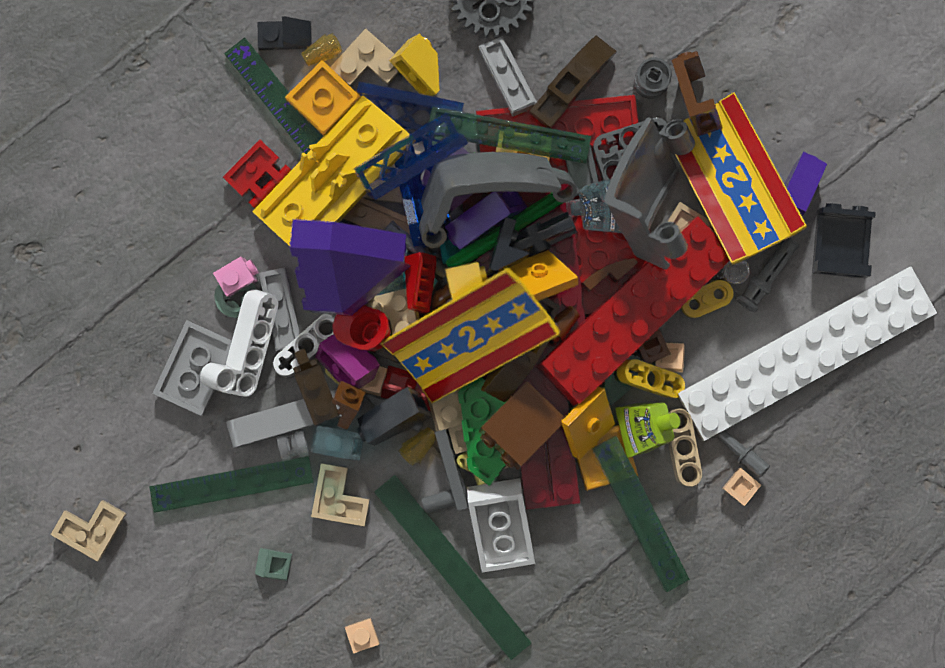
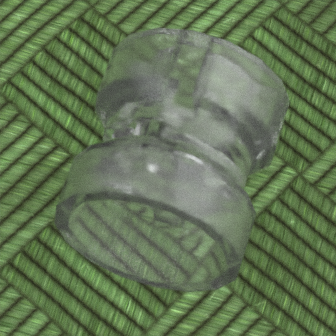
[720,260,750,286]
[277,429,310,462]

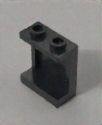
[812,203,876,279]

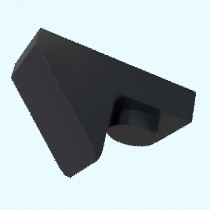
[257,16,312,50]
[486,217,529,276]

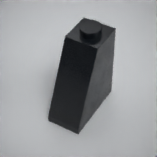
[357,387,432,446]

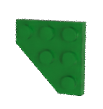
[458,376,510,486]

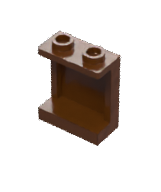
[671,51,723,137]
[479,381,565,470]

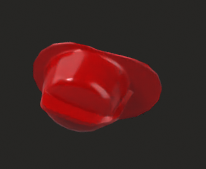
[333,305,390,351]

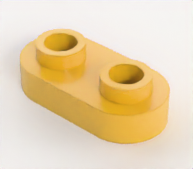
[681,280,733,318]

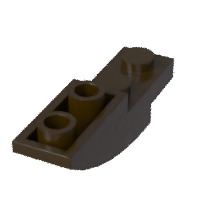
[529,35,617,130]
[481,298,560,402]

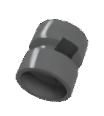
[633,57,672,99]

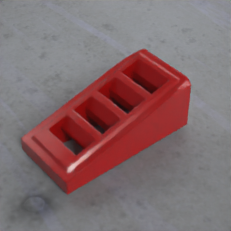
[404,252,436,314]

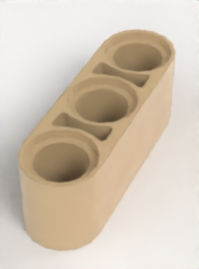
[668,409,702,486]

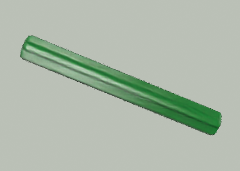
[446,192,563,268]

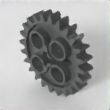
[449,0,535,38]

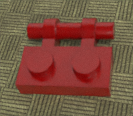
[223,140,291,209]

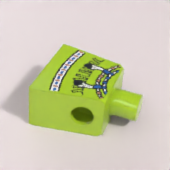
[615,403,680,458]

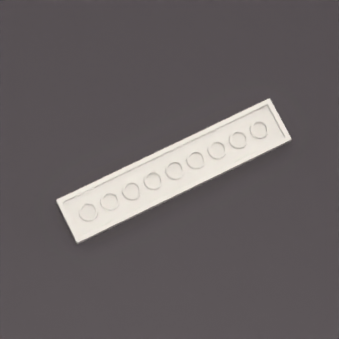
[678,266,937,441]

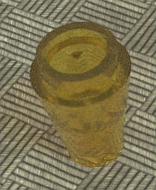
[301,32,343,67]
[398,427,437,466]

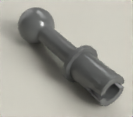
[711,430,770,478]

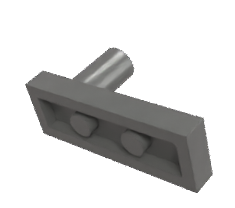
[422,429,469,514]

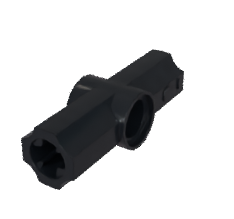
[493,212,577,257]

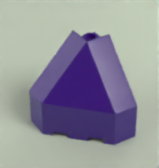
[290,219,411,316]

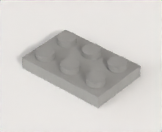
[152,320,232,416]

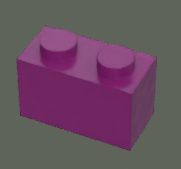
[315,334,380,389]

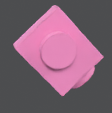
[213,257,259,297]

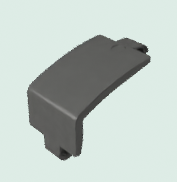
[604,117,695,270]
[419,152,577,248]

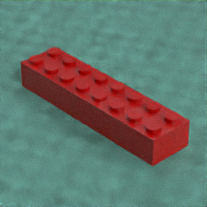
[536,216,730,406]

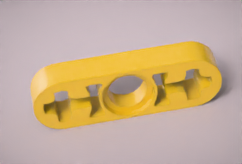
[617,359,685,398]

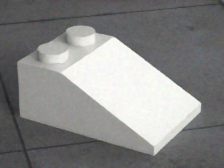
[467,478,535,573]

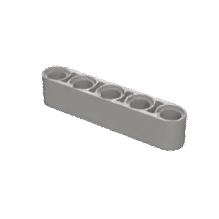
[226,389,360,448]

